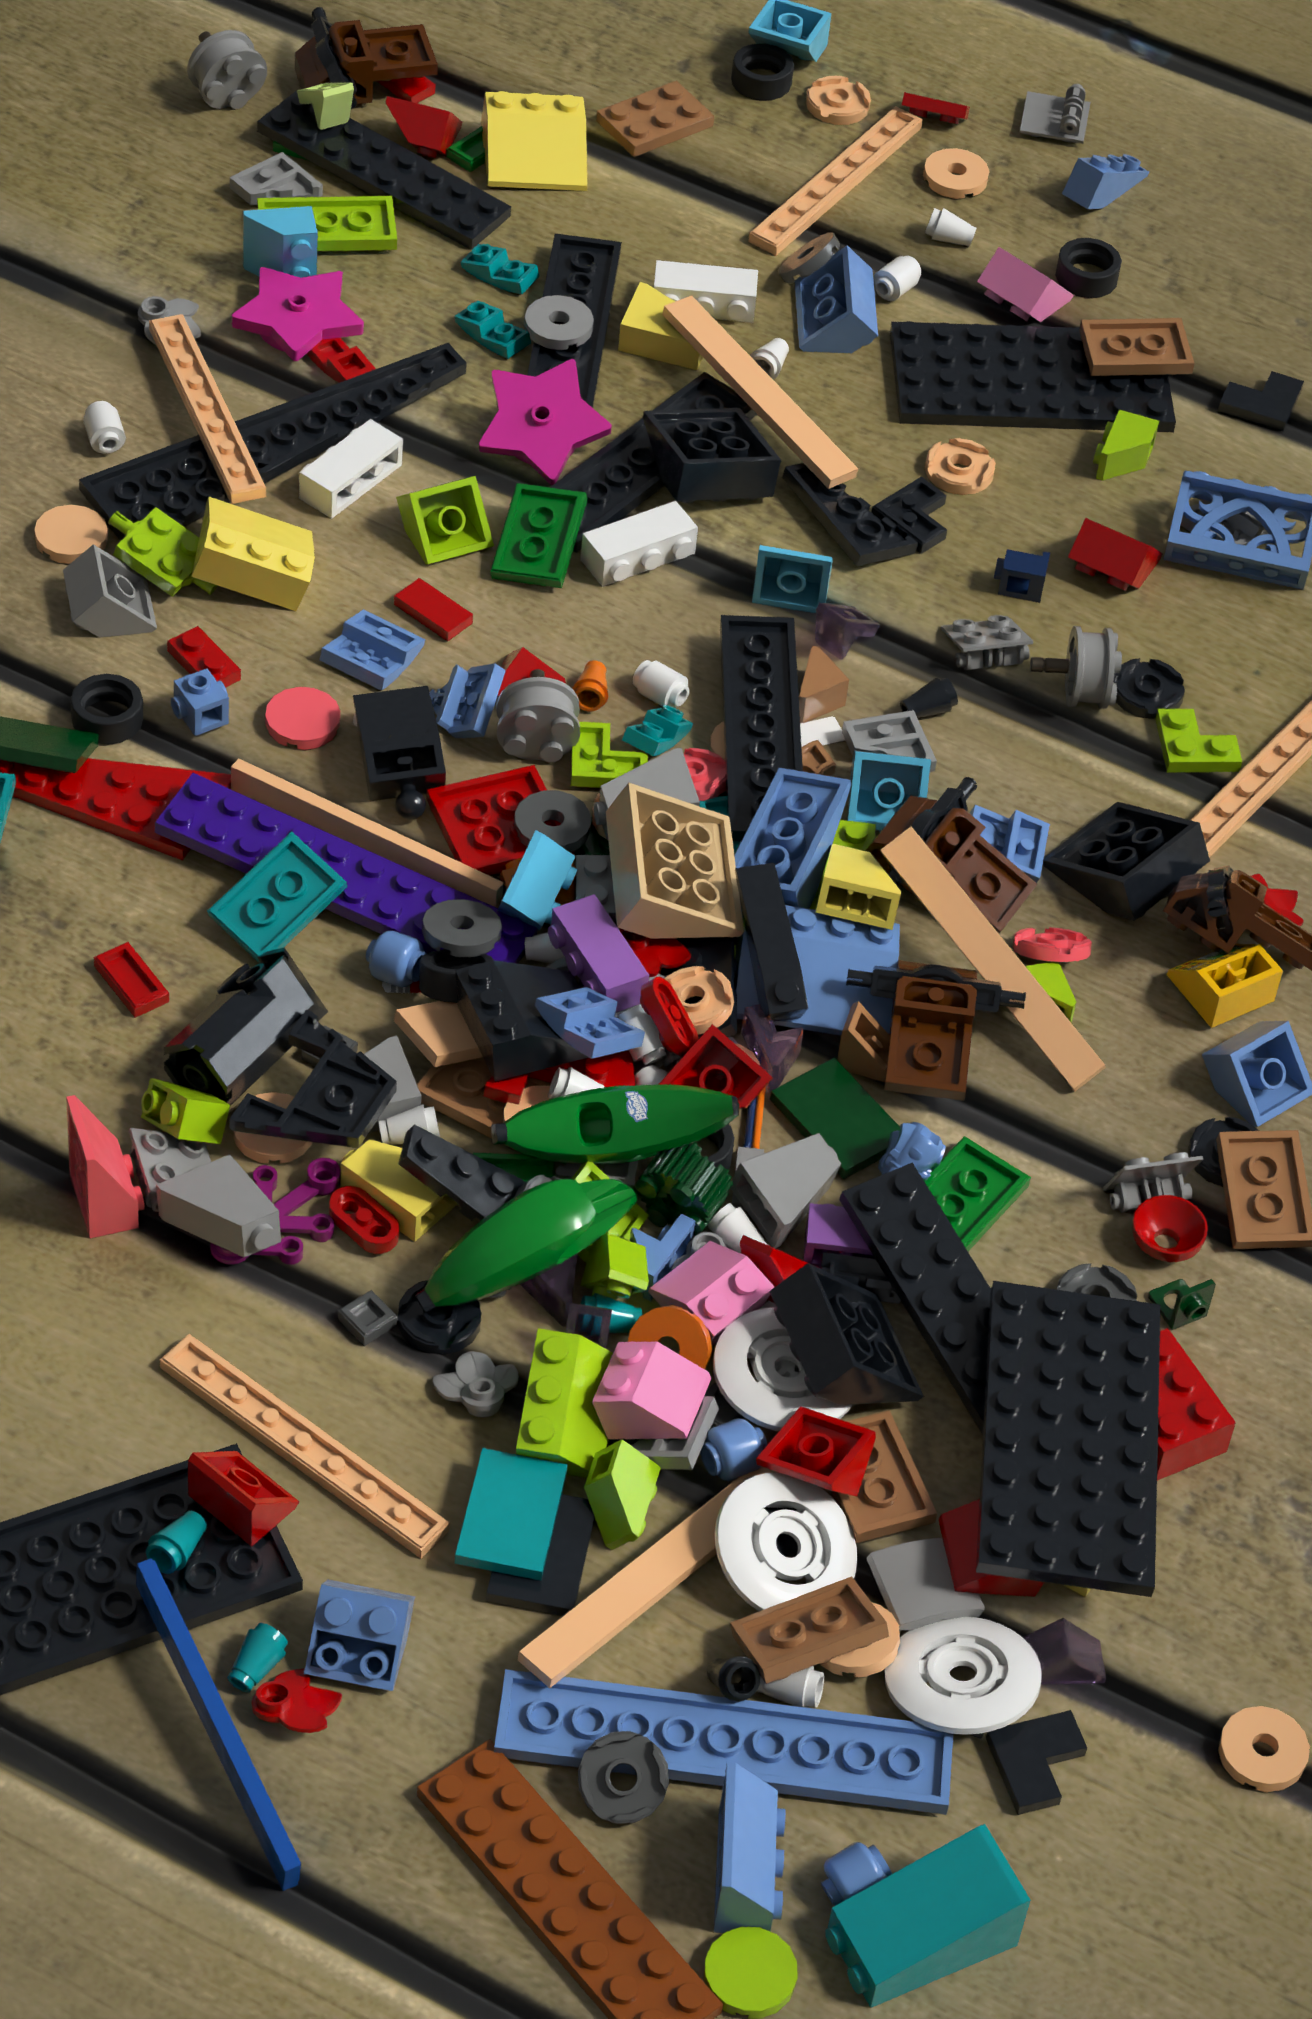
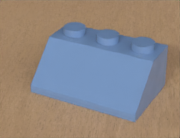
[795,246,878,353]
[714,1762,786,1933]

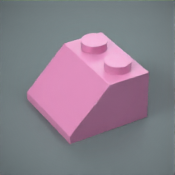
[977,247,1074,322]
[648,1241,775,1346]
[592,1341,711,1439]

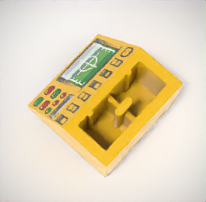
[1167,944,1283,1028]

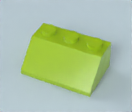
[516,1328,613,1478]

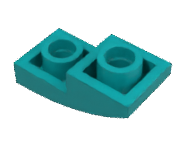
[460,244,540,294]
[454,301,531,359]
[622,705,694,756]

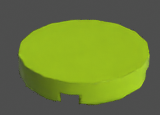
[704,1927,798,2019]

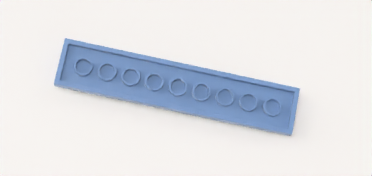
[494,1669,953,1815]

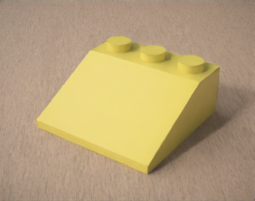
[481,91,587,191]
[191,497,315,611]

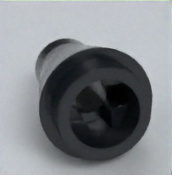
[900,678,958,718]
[707,1656,760,1702]

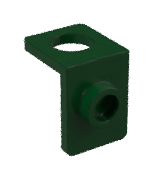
[1148,1279,1216,1330]

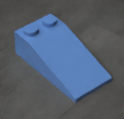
[734,767,851,912]

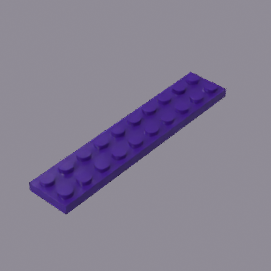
[155,773,538,964]

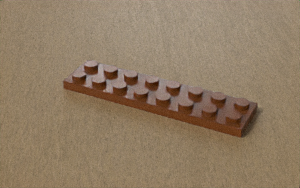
[417,1739,723,2019]

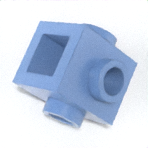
[171,668,229,736]

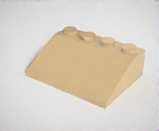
[606,782,744,939]

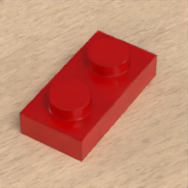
[902,92,970,124]
[167,626,241,688]

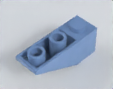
[1062,154,1149,209]

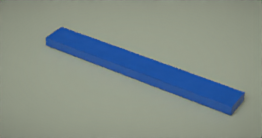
[136,1558,301,1891]

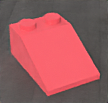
[66,1095,144,1238]

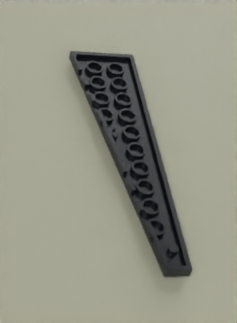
[79,343,467,541]

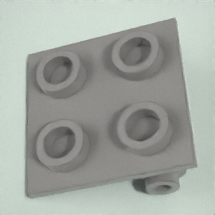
[1019,84,1091,144]
[941,615,1033,670]
[129,1128,211,1212]
[1103,1152,1203,1213]

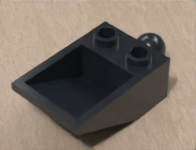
[353,686,446,820]

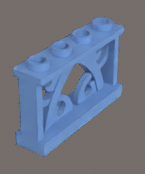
[1163,471,1312,590]

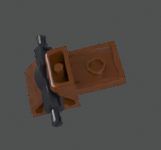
[295,7,438,109]
[865,777,1037,933]
[1163,865,1312,971]
[846,960,1026,1101]

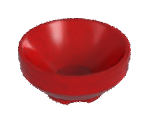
[1132,1195,1208,1262]

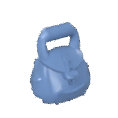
[878,1122,946,1181]

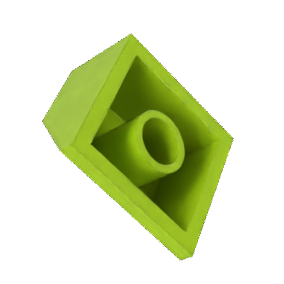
[396,476,494,565]

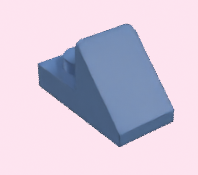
[629,1214,696,1302]

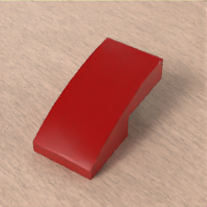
[306,338,376,383]

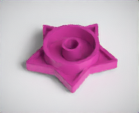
[232,267,364,361]
[479,359,612,485]

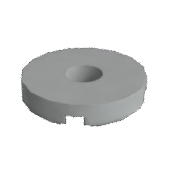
[524,295,594,350]

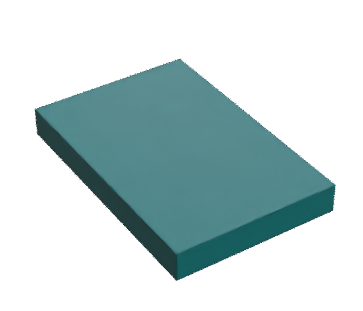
[207,831,348,964]
[454,1448,568,1581]

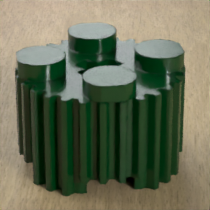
[635,1142,733,1236]

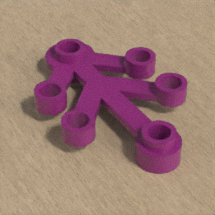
[210,1158,341,1265]

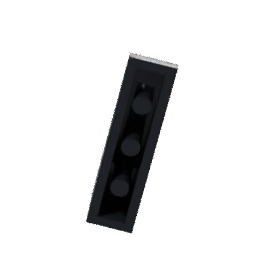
[735,863,808,1023]

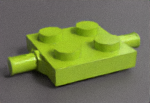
[108,507,218,597]

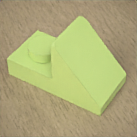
[297,83,354,130]

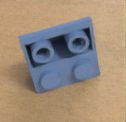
[304,1579,415,1691]

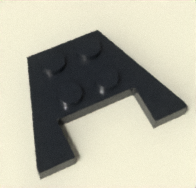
[230,1009,397,1148]

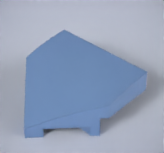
[429,663,506,738]

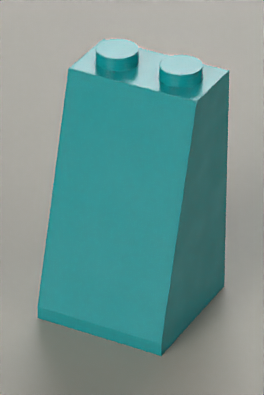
[825,1824,1031,2008]

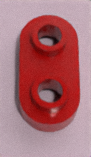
[640,977,698,1055]
[329,1186,399,1254]

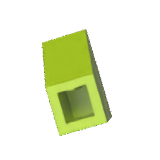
[1093,410,1159,481]
[141,1078,230,1144]
[580,1234,649,1300]
[584,1439,661,1550]

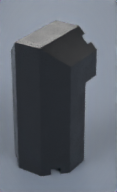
[164,948,328,1106]

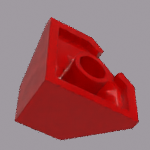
[385,96,462,158]
[658,1024,773,1109]

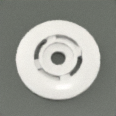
[713,1307,853,1431]
[715,1472,857,1611]
[884,1617,1042,1735]

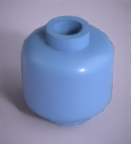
[366,931,426,987]
[700,1418,767,1482]
[821,1842,892,1906]

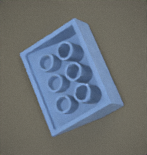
[734,905,900,1035]

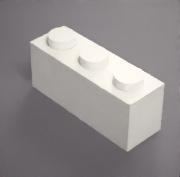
[654,260,758,323]
[299,419,403,519]
[580,501,698,587]

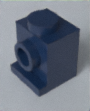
[994,549,1050,603]

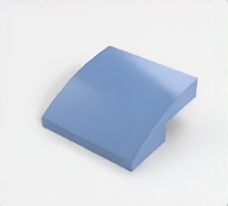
[320,609,425,691]
[970,805,1050,883]
[535,987,645,1059]

